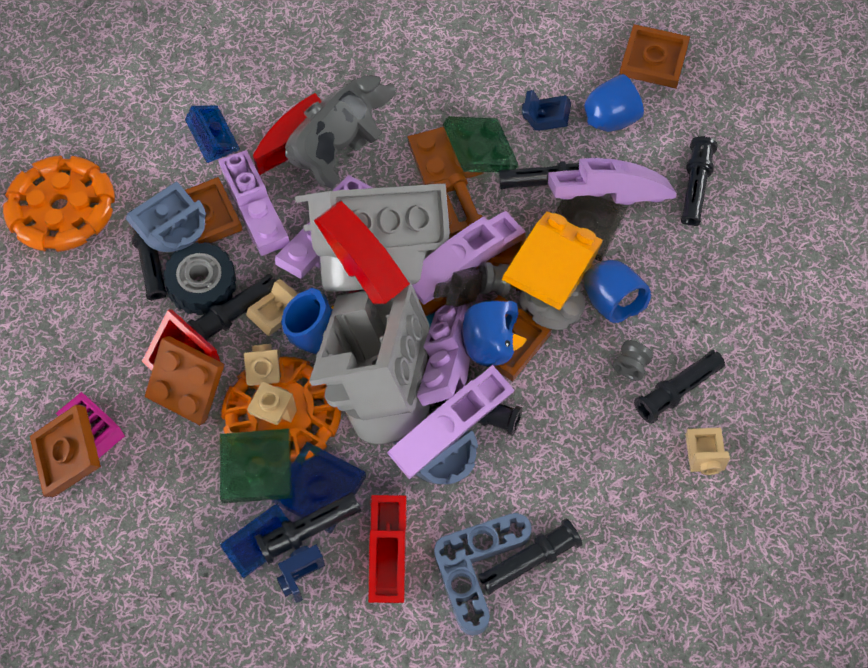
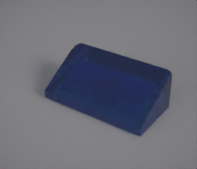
[185,105,240,163]
[220,504,289,579]

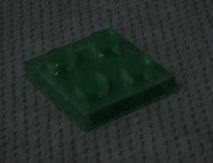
[443,116,519,173]
[220,429,292,504]

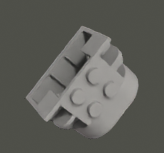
[295,183,450,292]
[309,281,431,444]

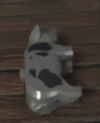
[285,75,396,188]

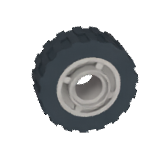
[163,242,236,315]

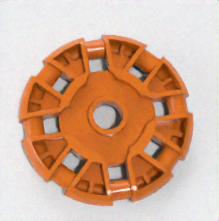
[3,155,115,252]
[221,356,342,469]

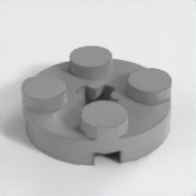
[520,283,585,330]

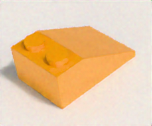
[502,211,603,310]

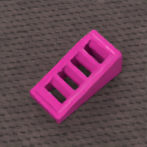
[56,392,125,458]

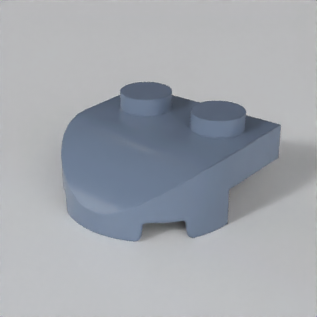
[125,181,206,252]
[393,430,478,485]

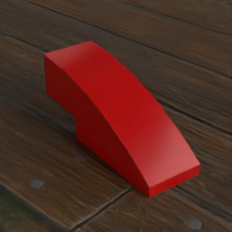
[253,93,322,175]
[314,201,410,304]
[368,495,407,603]

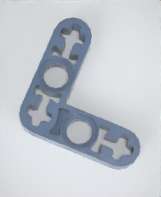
[434,513,532,636]

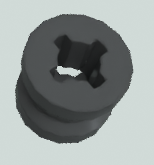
[476,262,511,296]
[612,340,653,381]

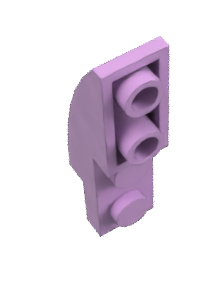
[218,150,290,256]
[548,158,676,205]
[275,175,373,279]
[412,211,526,305]
[417,302,470,406]
[387,365,515,479]

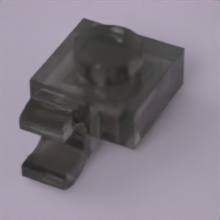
[433,267,483,307]

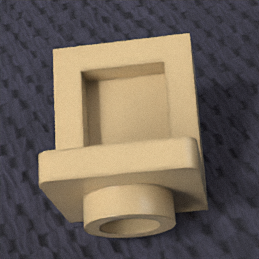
[246,279,297,336]
[244,344,281,386]
[248,382,297,425]
[685,428,730,475]

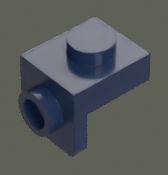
[522,90,571,131]
[276,544,325,603]

